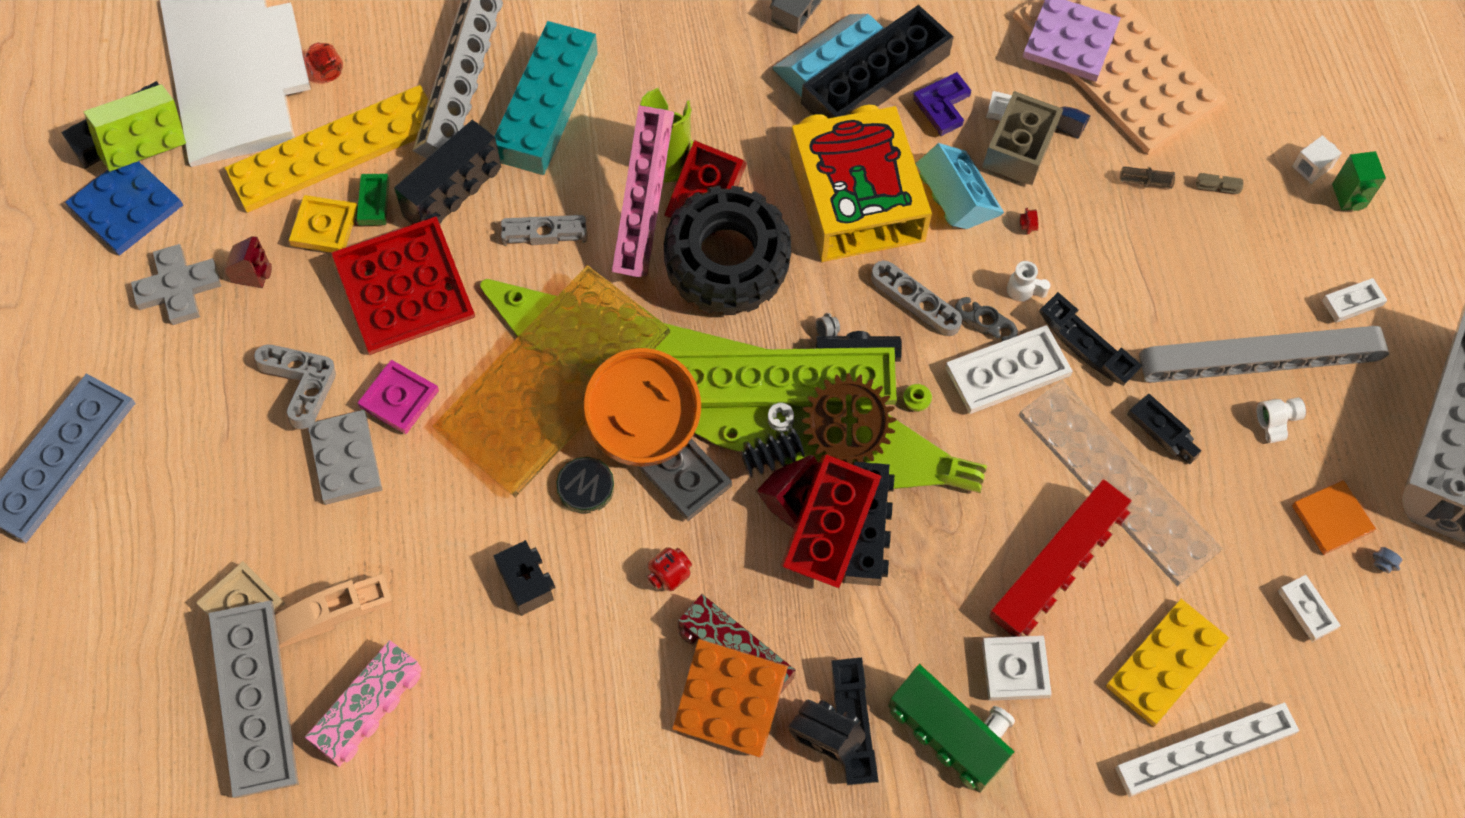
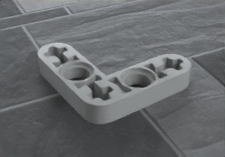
[254,344,336,429]

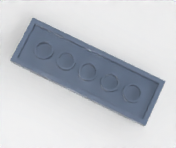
[0,373,136,543]

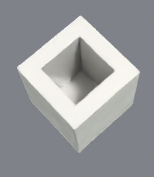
[1292,135,1342,184]

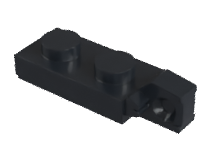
[1127,394,1202,464]

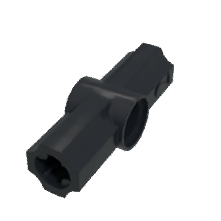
[816,331,902,362]

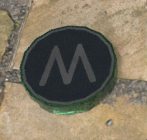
[556,457,615,514]

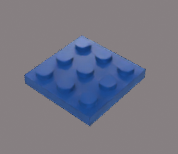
[65,161,183,256]

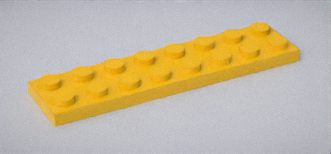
[225,85,429,213]

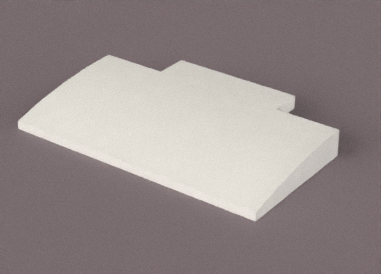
[160,0,311,167]

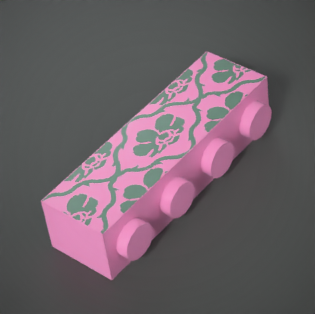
[305,640,422,767]

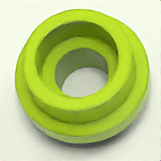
[903,384,932,412]

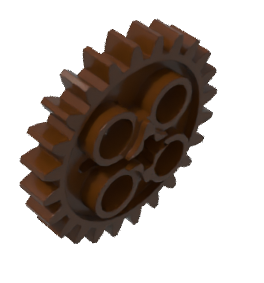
[802,373,897,464]

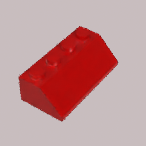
[780,454,881,589]

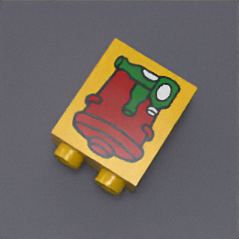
[790,105,932,262]

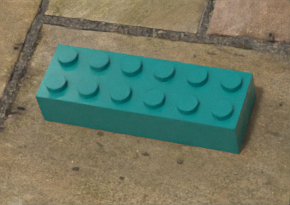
[495,21,598,175]

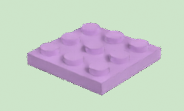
[1022,0,1120,82]

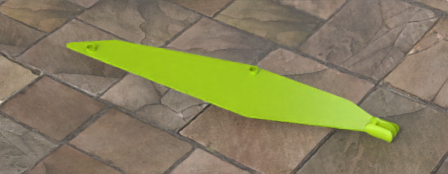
[480,279,987,493]

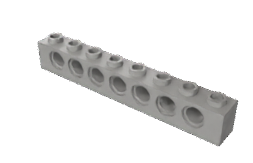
[413,0,503,159]

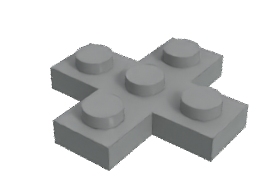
[131,244,221,325]

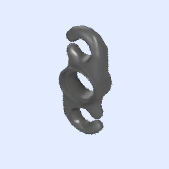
[955,297,1018,342]

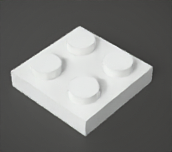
[982,636,1052,701]

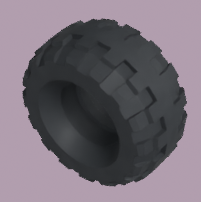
[664,185,791,315]

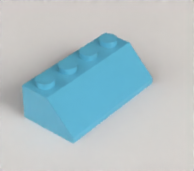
[773,14,884,96]

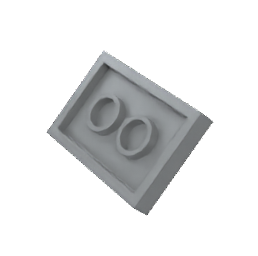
[308,410,383,505]

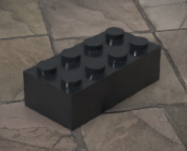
[394,119,501,225]

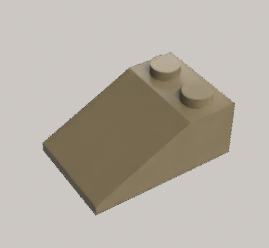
[982,91,1063,186]

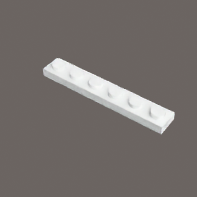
[1115,702,1299,797]

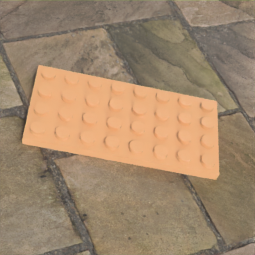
[1013,0,1227,155]

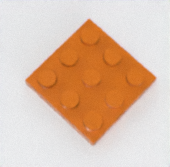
[672,639,788,758]

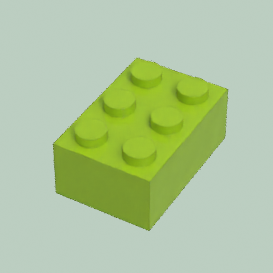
[83,84,186,172]

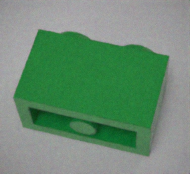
[1332,151,1386,211]

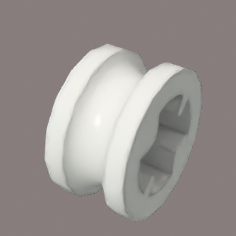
[768,403,794,432]

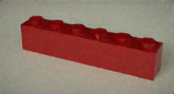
[989,479,1132,637]

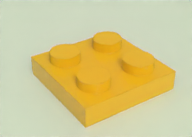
[289,195,358,252]

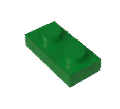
[357,174,390,225]

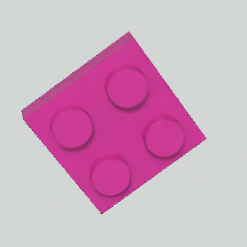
[358,360,439,435]

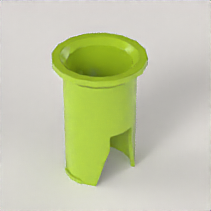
[640,88,693,183]

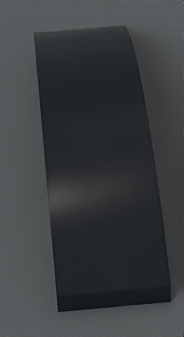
[1039,292,1143,386]
[831,657,879,786]

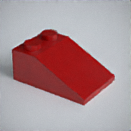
[664,140,747,236]

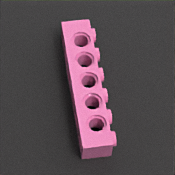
[612,105,674,277]

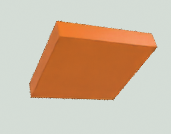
[1292,480,1376,555]

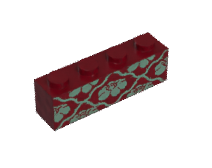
[678,594,796,695]

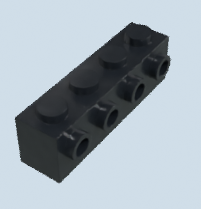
[845,461,895,586]

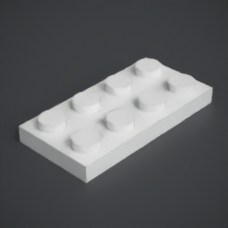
[945,325,1073,414]

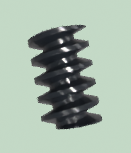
[741,426,805,478]

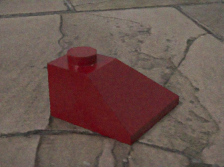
[756,455,819,530]

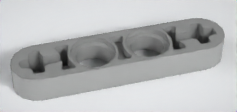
[871,260,962,336]

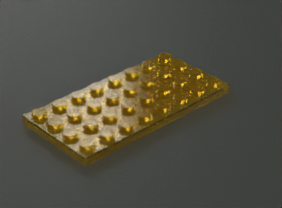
[432,265,670,498]

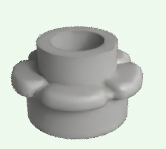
[816,313,840,336]

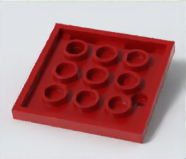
[331,216,476,355]

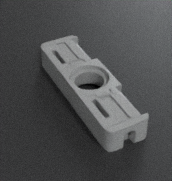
[501,215,587,246]

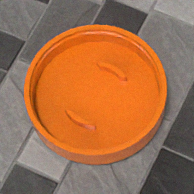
[583,348,701,467]

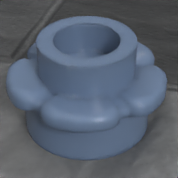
[1373,547,1402,573]

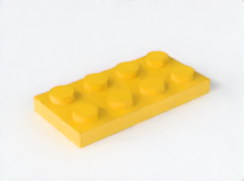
[1106,598,1229,727]

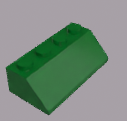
[888,663,1015,793]

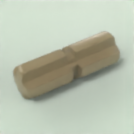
[1196,173,1243,194]

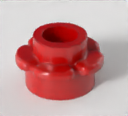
[1020,208,1039,234]

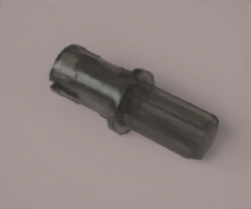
[1120,166,1175,189]

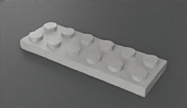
[209,600,299,799]

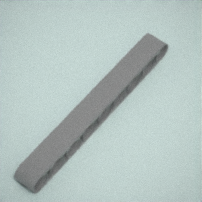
[1139,326,1389,383]

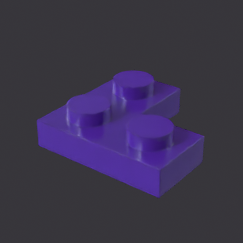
[913,72,972,136]

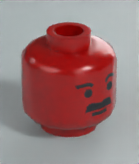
[647,547,692,592]

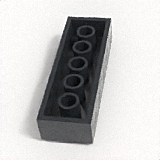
[801,4,954,119]

